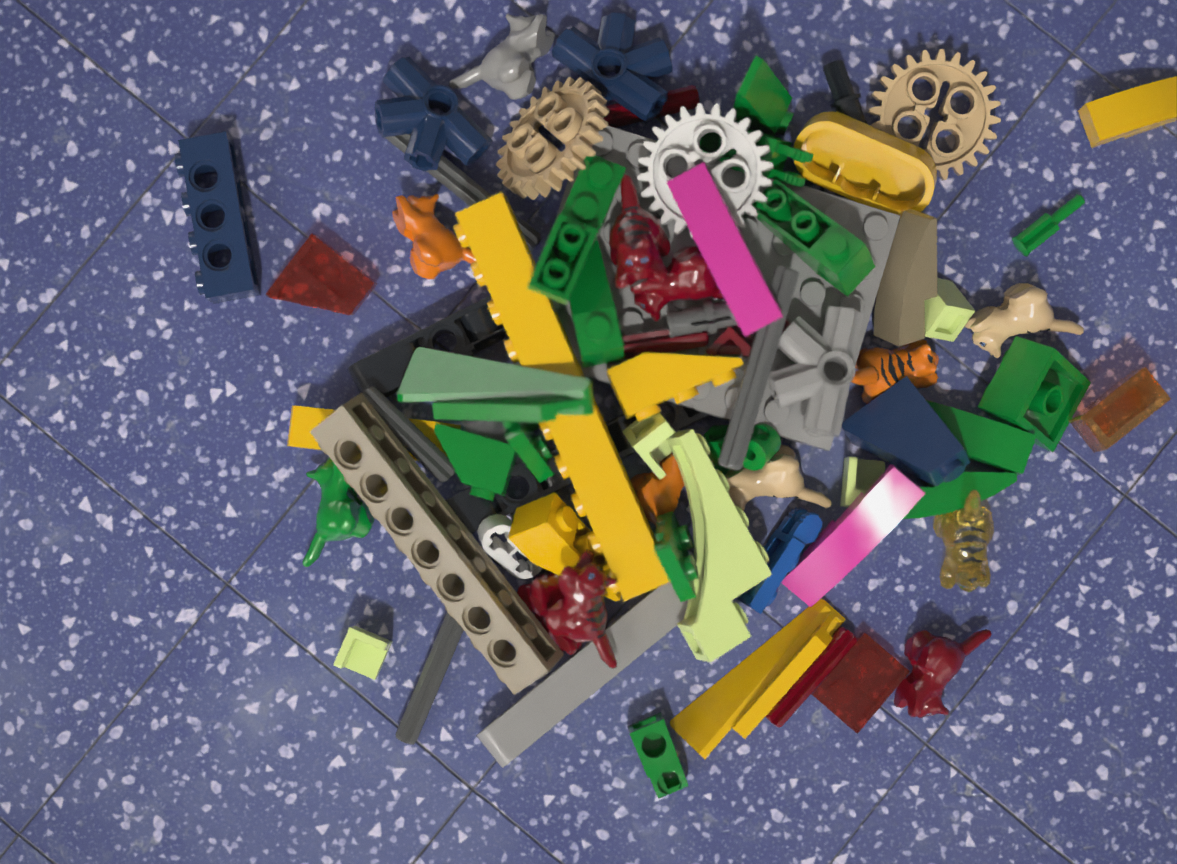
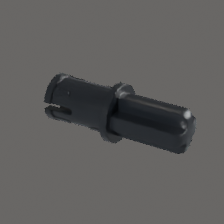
[823,60,868,124]

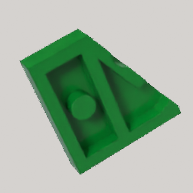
[502,421,554,483]
[654,511,699,602]

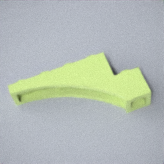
[666,429,772,663]

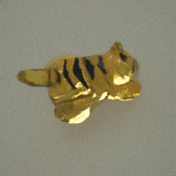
[933,490,994,592]

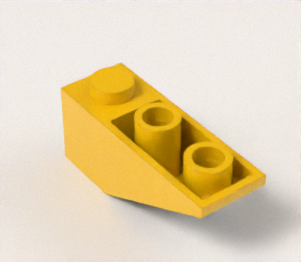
[606,353,743,422]
[508,493,621,601]

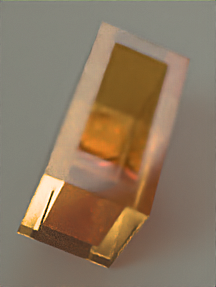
[1069,367,1171,453]

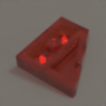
[265,233,377,315]

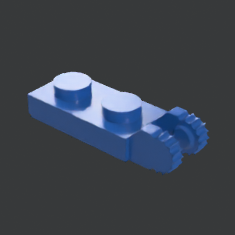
[735,507,823,614]

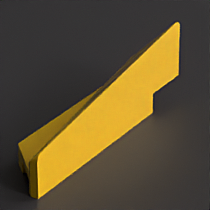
[670,599,846,759]

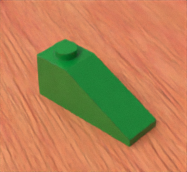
[733,56,794,136]
[569,240,624,368]

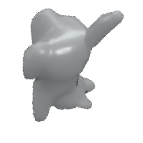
[449,13,555,100]

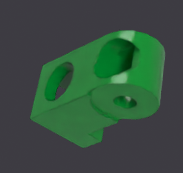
[702,423,781,475]
[627,712,689,799]

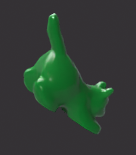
[302,457,374,567]

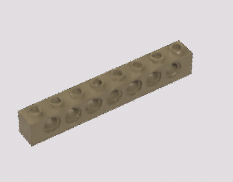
[310,393,564,695]

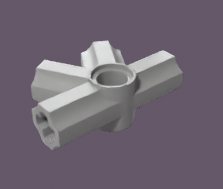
[768,306,864,437]

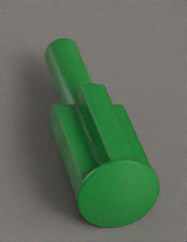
[1012,194,1085,257]

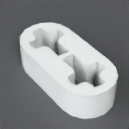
[477,514,542,579]

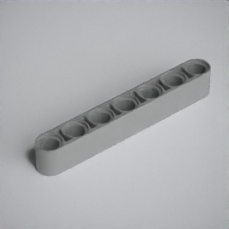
[476,557,694,768]

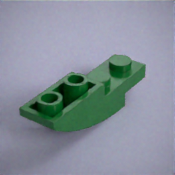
[527,155,626,305]

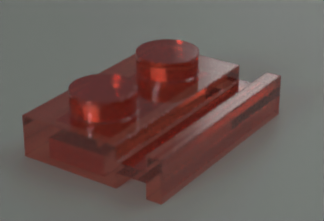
[811,632,910,734]

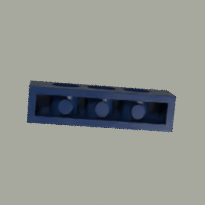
[175,131,261,304]

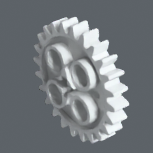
[637,103,773,239]

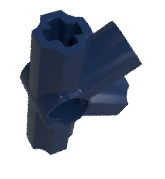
[552,12,673,123]
[374,56,493,172]

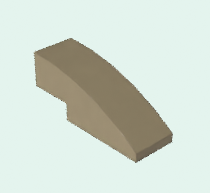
[874,209,937,346]

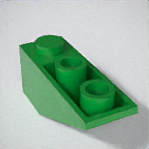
[752,179,876,297]

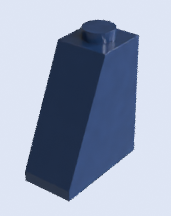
[841,376,971,487]

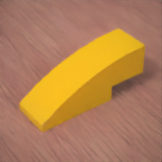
[1078,76,1177,148]

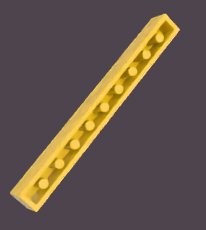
[453,192,670,601]

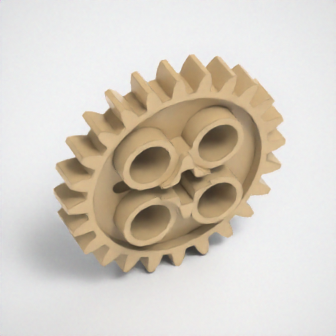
[868,49,1001,181]
[496,77,609,200]

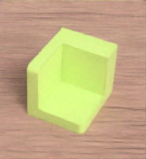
[924,278,975,342]
[622,413,676,480]
[840,456,885,507]
[333,626,393,680]

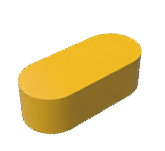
[794,111,937,218]

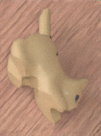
[964,283,1084,358]
[724,444,832,511]

